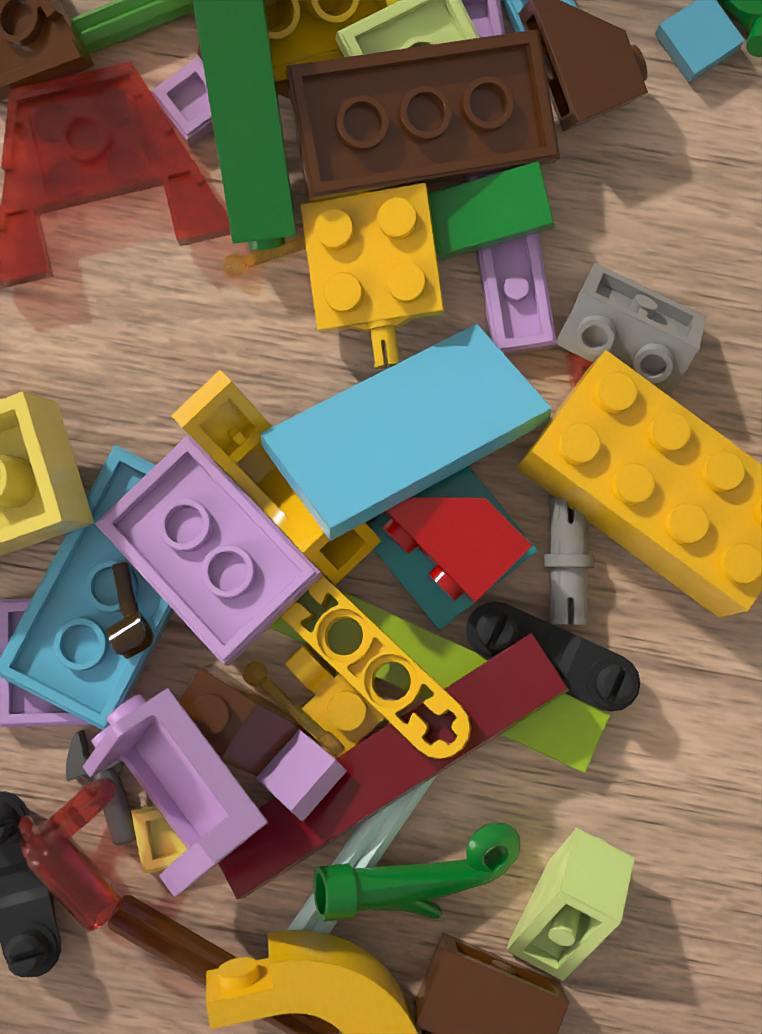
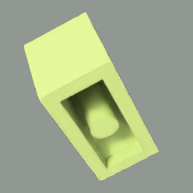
[506,828,635,981]

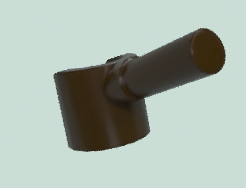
[106,562,154,659]

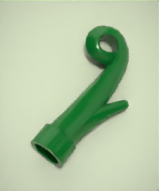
[313,822,520,922]

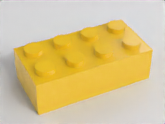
[515,350,762,618]

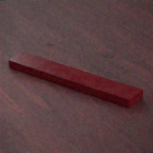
[218,633,569,899]

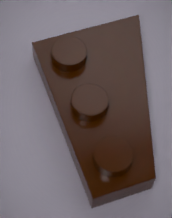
[0,0,95,101]

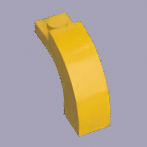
[171,370,381,585]
[206,930,418,1034]

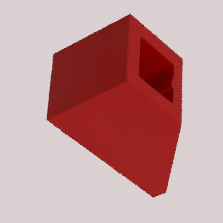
[382,497,533,602]

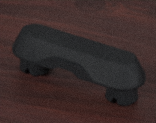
[466,601,641,712]
[0,791,62,977]

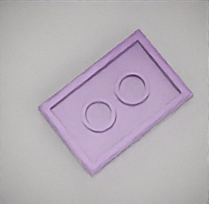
[95,434,324,666]

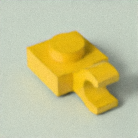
[284,644,385,754]

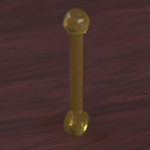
[222,237,306,278]
[243,661,345,759]

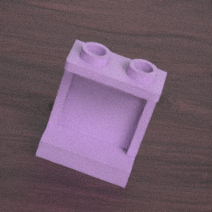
[83,688,267,898]

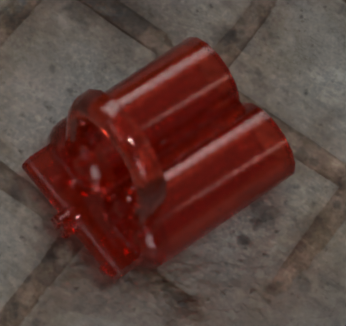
[18,778,123,932]

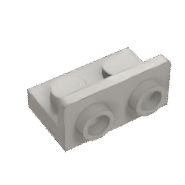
[557,262,706,396]

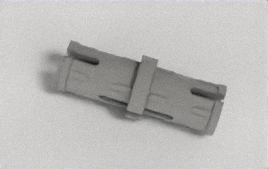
[544,497,594,625]

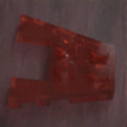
[0,61,231,289]

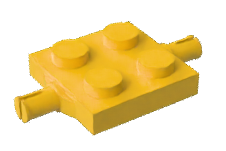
[300,183,445,369]

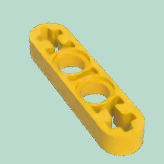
[280,575,471,758]

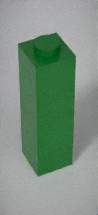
[192,0,296,250]

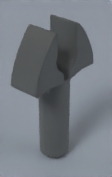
[66,728,136,846]

